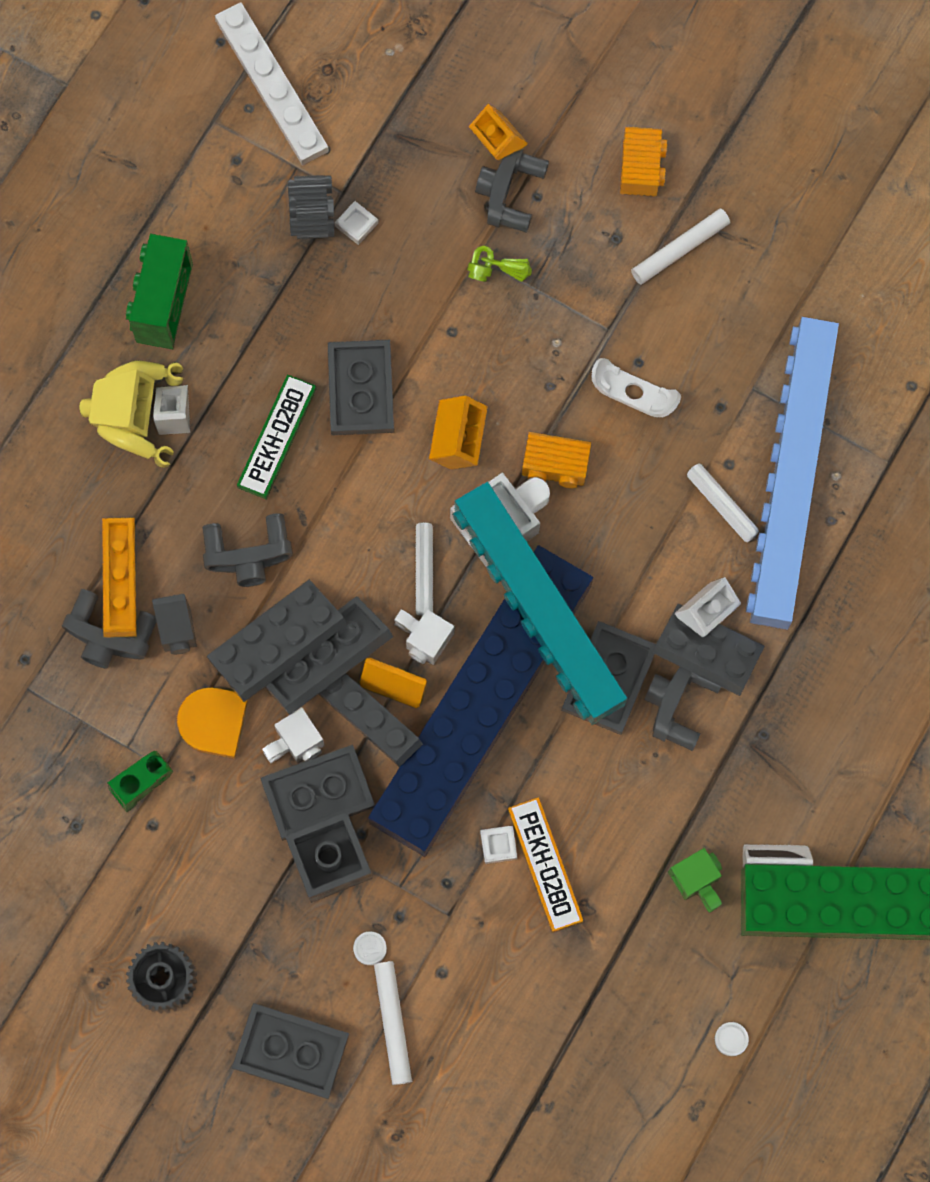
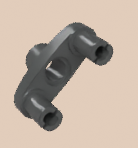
[475,149,549,233]
[202,513,293,587]
[62,589,157,669]
[644,667,721,751]

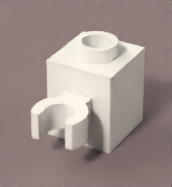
[394,609,454,665]
[262,707,325,764]

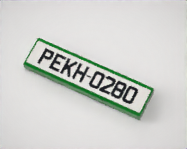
[237,374,317,500]

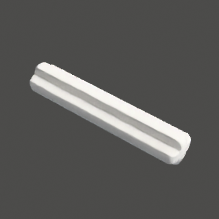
[687,463,759,542]
[416,523,433,616]

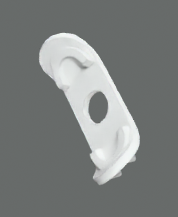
[592,358,681,417]

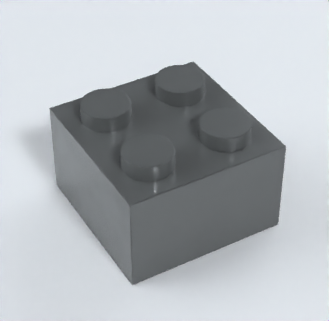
[285,812,372,903]

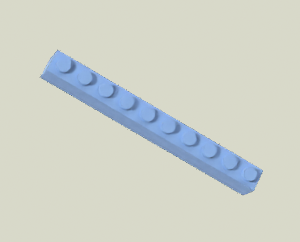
[746,317,839,630]

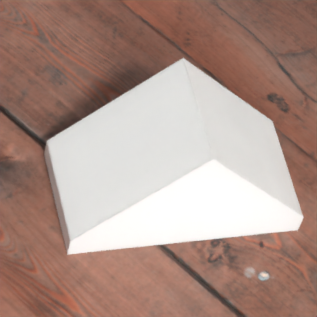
[153,385,190,435]

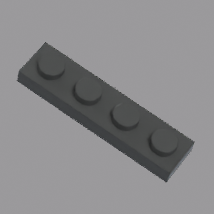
[319,673,423,767]

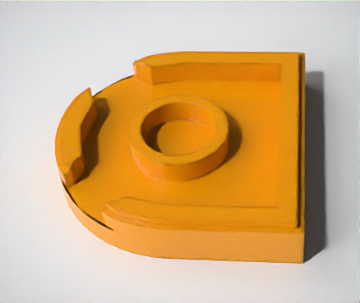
[177,688,248,759]

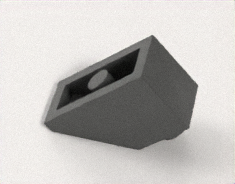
[152,594,197,655]

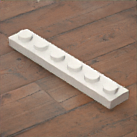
[215,2,329,166]

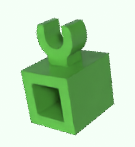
[668,848,722,913]

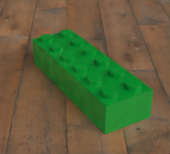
[741,864,930,940]

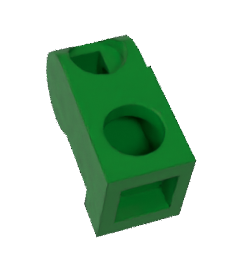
[107,751,173,813]

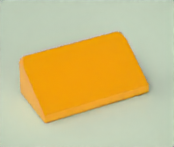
[469,104,528,160]
[360,657,427,708]

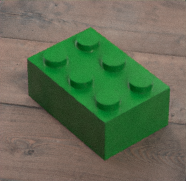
[126,233,193,350]

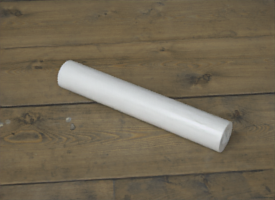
[631,208,730,285]
[374,961,412,1085]

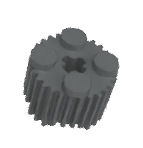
[288,175,334,239]
[126,942,197,1014]

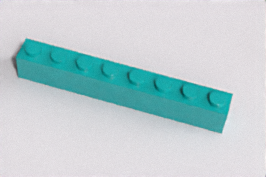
[452,481,628,725]

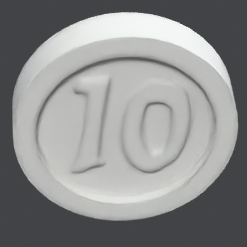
[353,932,387,966]
[715,1022,749,1056]

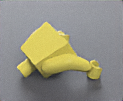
[79,361,183,468]

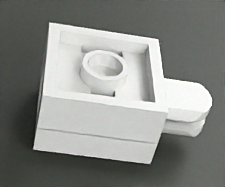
[450,472,550,567]

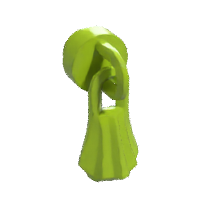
[467,245,532,282]

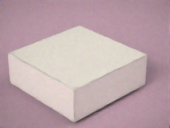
[335,201,378,245]
[480,826,518,864]

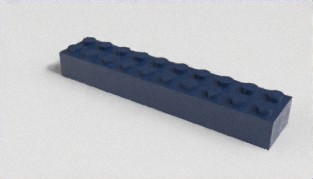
[368,545,594,857]

